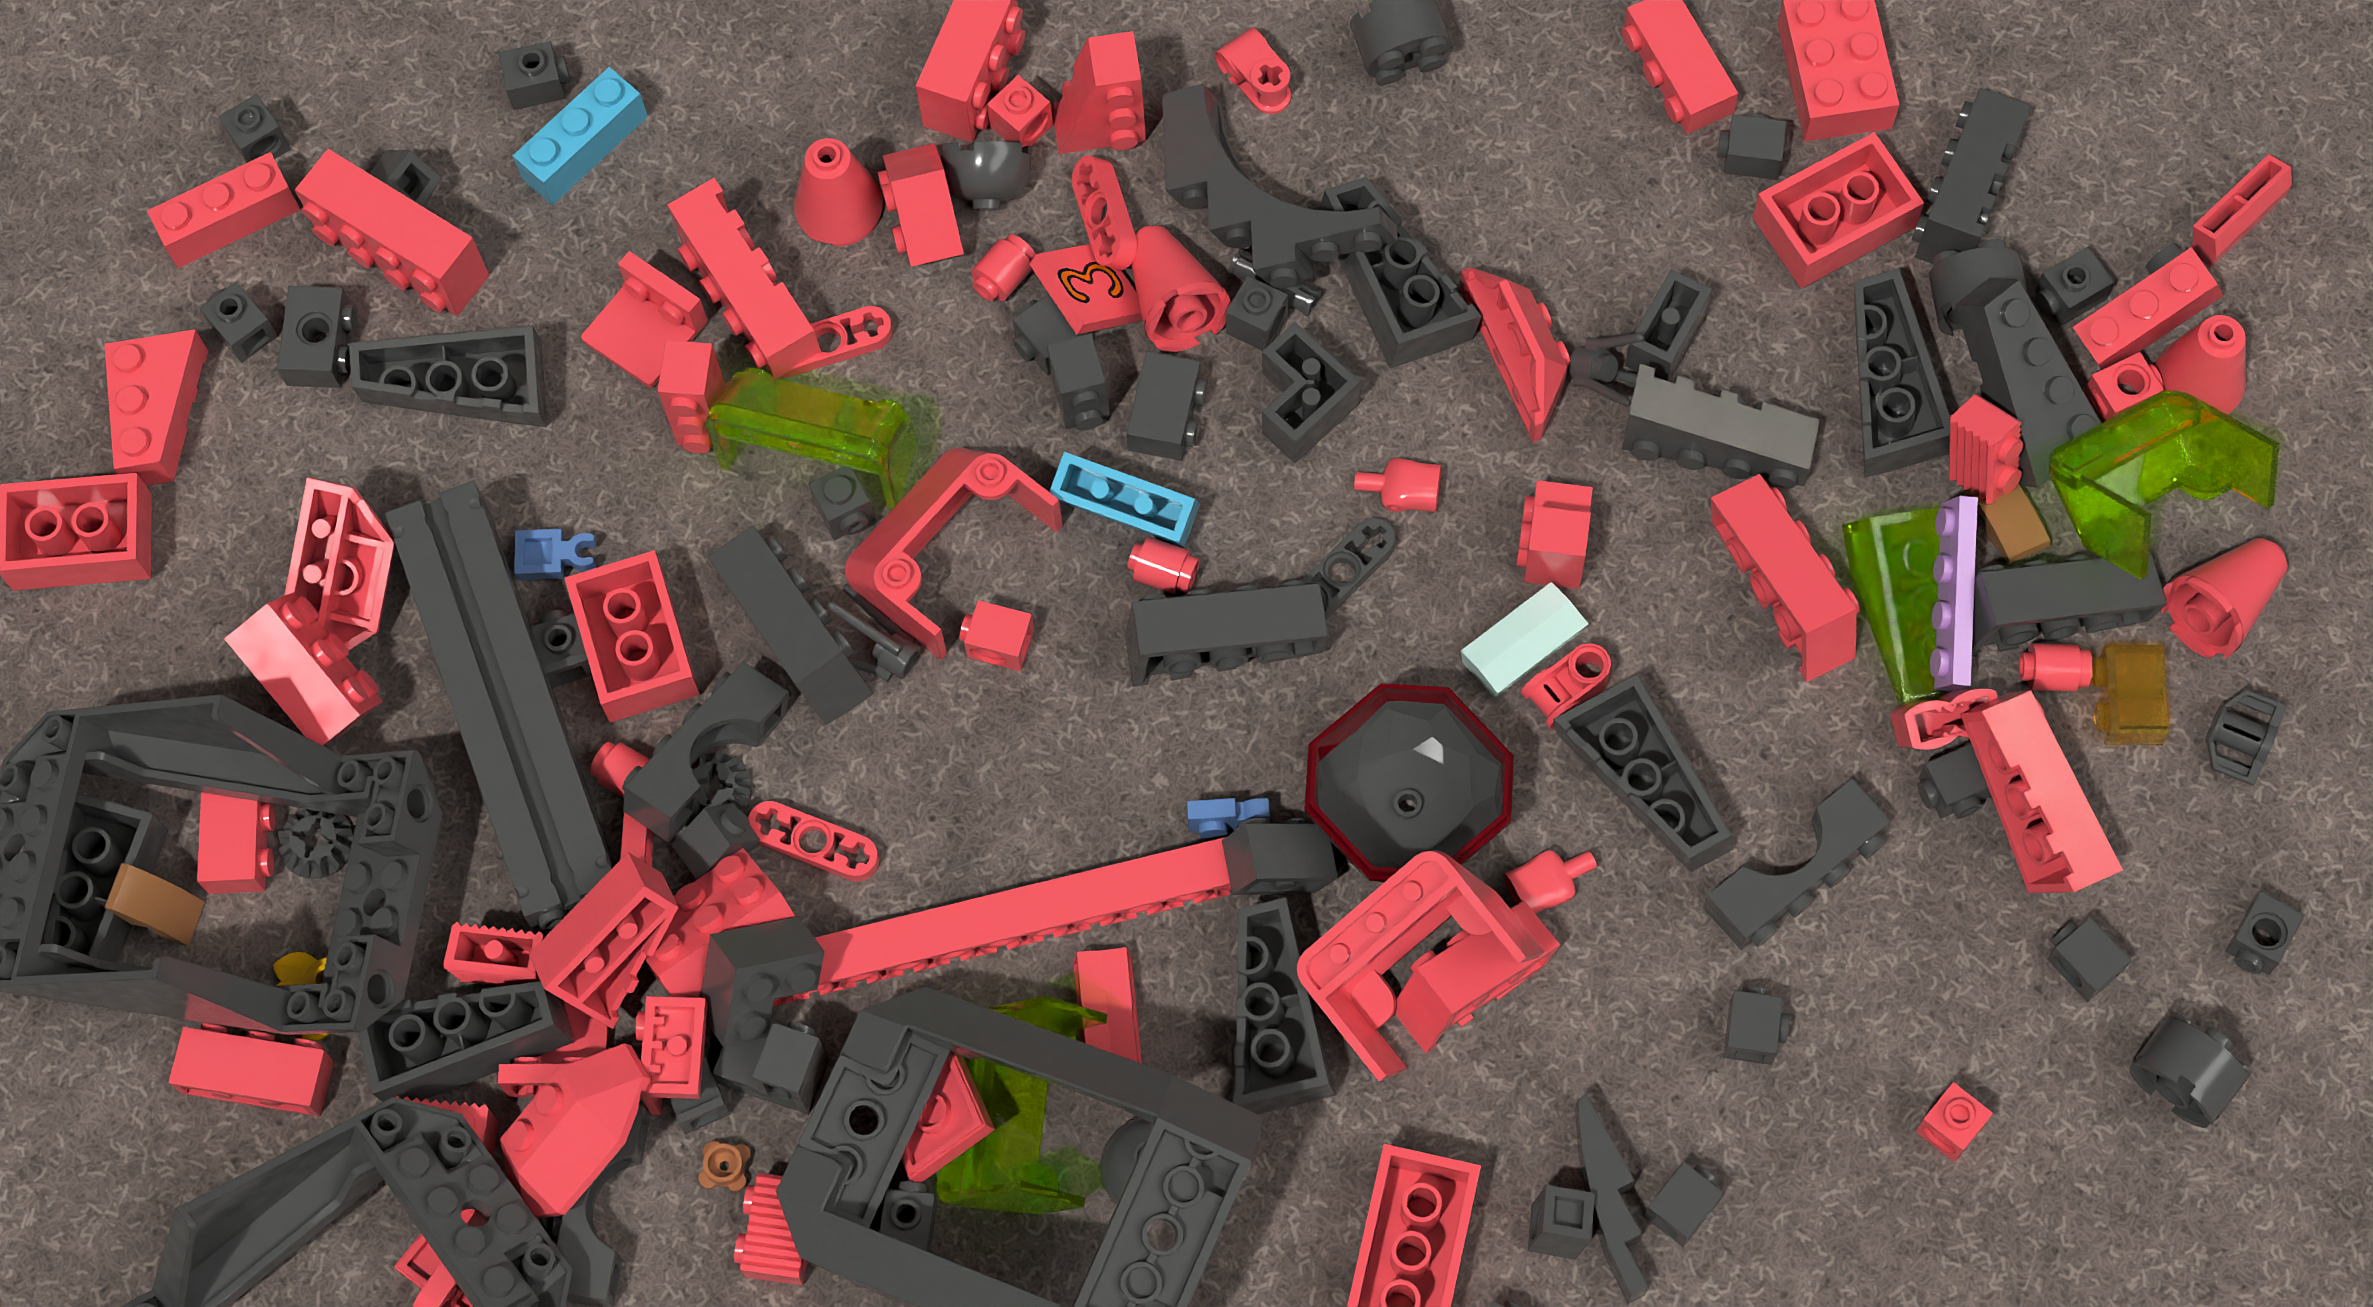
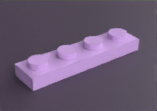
[1930,496,1978,691]

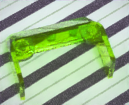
[705,368,917,510]
[2049,391,2280,580]
[937,995,1107,1215]

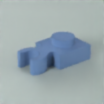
[514,529,597,580]
[1187,798,1270,839]

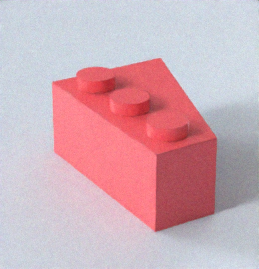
[1052,31,1146,154]
[104,329,209,486]
[529,852,679,1029]
[1394,900,1560,1053]

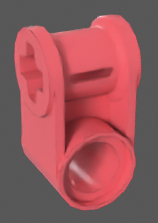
[1214,27,1291,114]
[1520,643,1611,730]

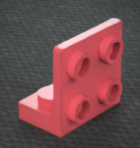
[581,251,708,388]
[636,996,708,1115]
[498,1000,609,1097]

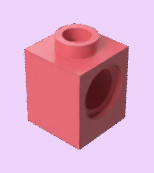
[987,75,1053,147]
[2084,352,2164,430]
[959,600,1034,672]
[1915,1082,1993,1163]

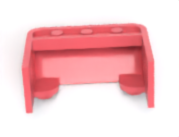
[845,448,1063,660]
[1297,850,1545,1082]

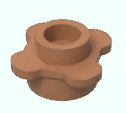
[698,1141,751,1192]

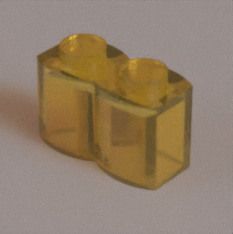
[2091,645,2169,746]

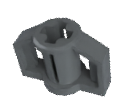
[2205,689,2287,786]

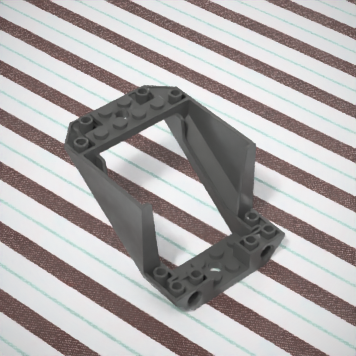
[0,694,442,1035]
[776,986,1264,1307]
[120,1097,573,1307]

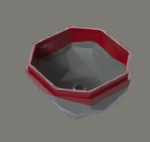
[1304,683,1514,883]

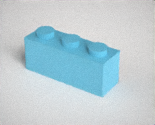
[512,67,648,205]
[1049,452,1200,547]

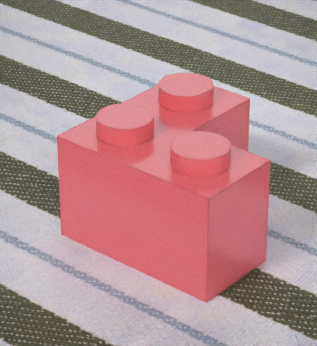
[877,143,964,267]
[1516,480,1593,589]

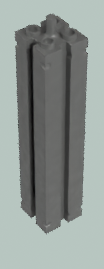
[385,480,616,936]

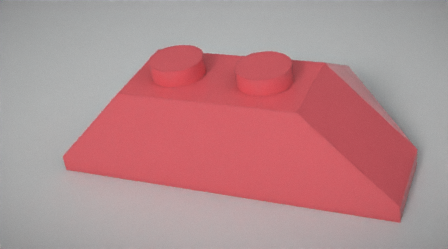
[1460,267,1570,442]
[284,477,396,651]
[500,1043,650,1219]

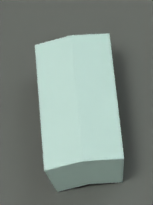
[1461,582,1588,698]

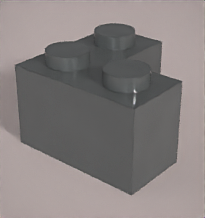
[1262,322,1361,463]
[700,917,824,1047]
[712,1021,829,1115]

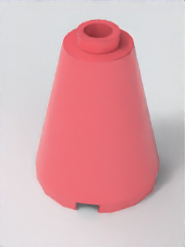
[794,138,884,247]
[1131,226,1231,352]
[2155,315,2246,423]
[2161,538,2288,658]

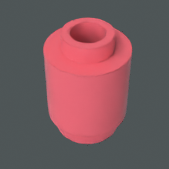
[971,234,1036,302]
[1127,536,1200,595]
[2019,643,2092,692]
[590,742,650,798]

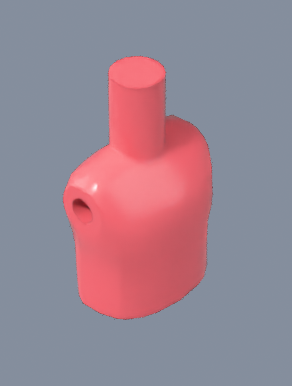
[1354,458,1442,512]
[1503,850,1597,914]

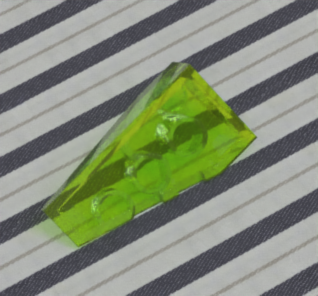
[1842,507,1945,705]

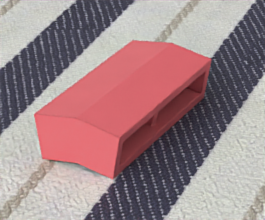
[2190,154,2292,268]
[1073,947,1142,1064]

